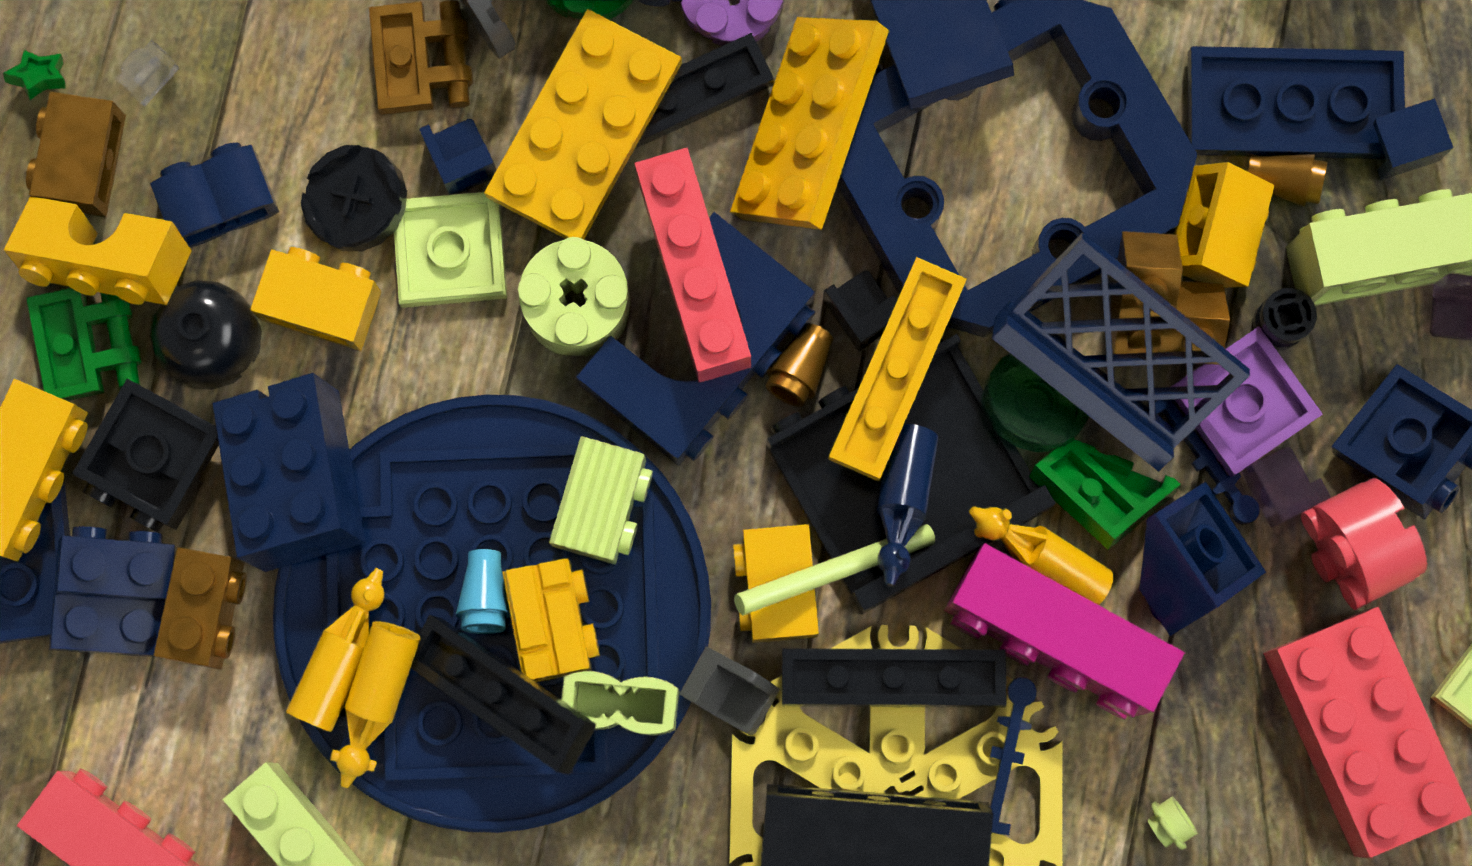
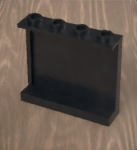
[766,334,1056,615]
[761,784,993,866]

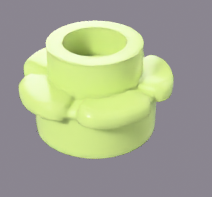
[1147,797,1198,850]

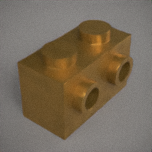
[154,547,247,670]

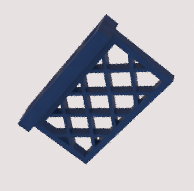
[992,232,1250,472]

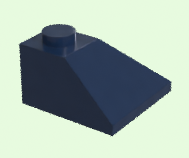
[1139,481,1266,636]

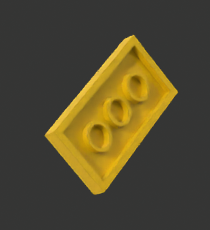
[484,9,682,240]
[730,17,889,230]

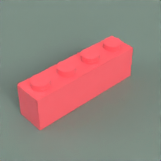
[634,147,751,383]
[17,768,200,866]

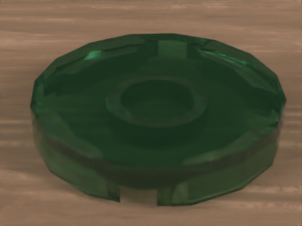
[982,353,1090,453]

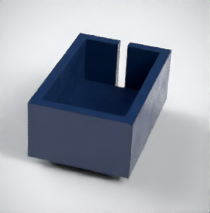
[212,373,366,572]

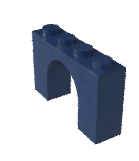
[576,212,816,466]

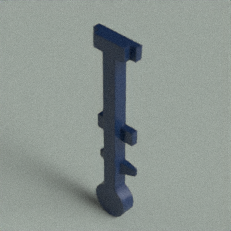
[1148,399,1260,525]
[990,677,1037,836]

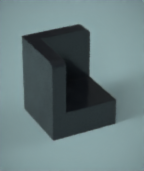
[823,271,897,352]

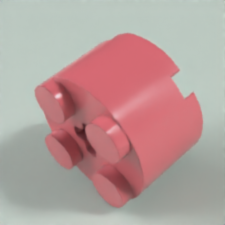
[1301,478,1427,610]

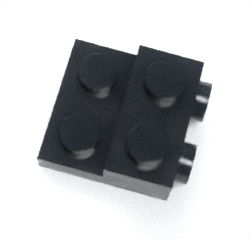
[72,379,219,533]

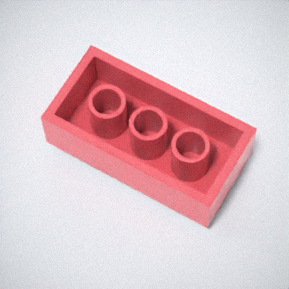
[1263,607,1472,858]

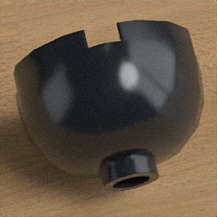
[149,280,262,390]

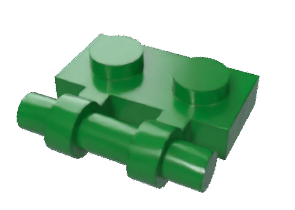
[26,288,142,401]

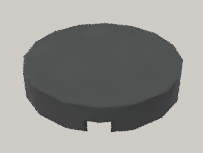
[459,0,516,59]

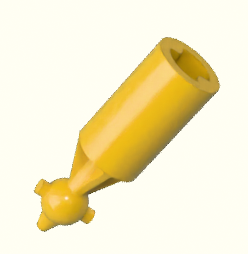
[969,506,1113,605]
[286,568,384,732]
[330,621,421,788]

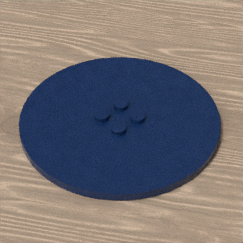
[273,394,711,833]

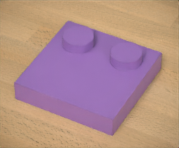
[1171,327,1323,477]

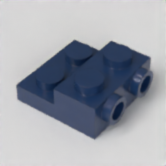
[1331,364,1472,520]
[49,526,175,658]

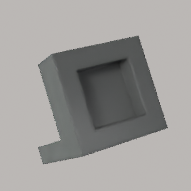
[679,646,780,735]

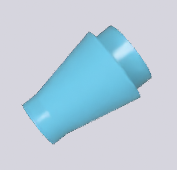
[456,549,511,634]

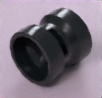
[1252,288,1317,350]

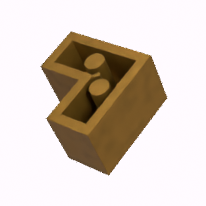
[1110,231,1230,365]

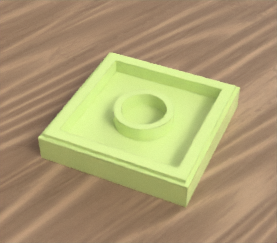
[394,192,508,308]

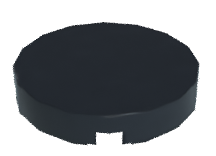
[301,145,407,252]

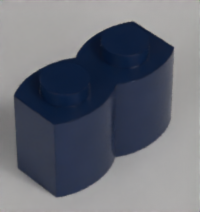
[150,142,280,248]

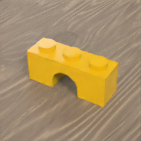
[4,196,192,305]

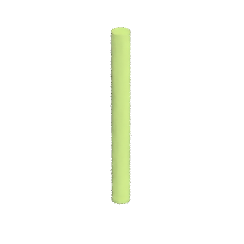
[734,524,935,615]

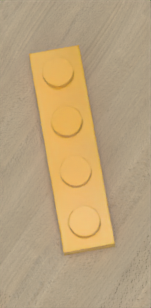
[828,257,967,481]

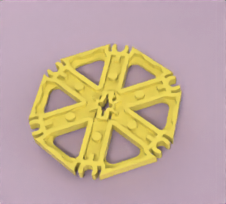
[729,625,1063,866]

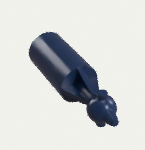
[877,424,938,587]

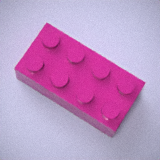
[944,543,1185,720]

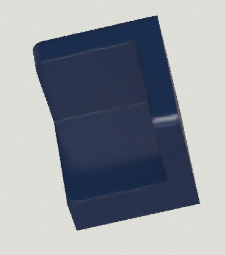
[1373,98,1454,180]
[419,119,496,195]

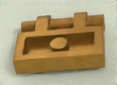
[369,0,473,115]

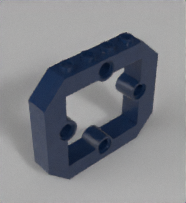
[837,0,1197,338]

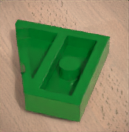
[1029,438,1181,550]

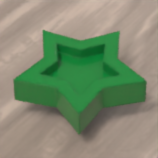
[3,50,66,100]

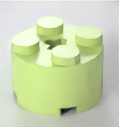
[518,237,630,356]

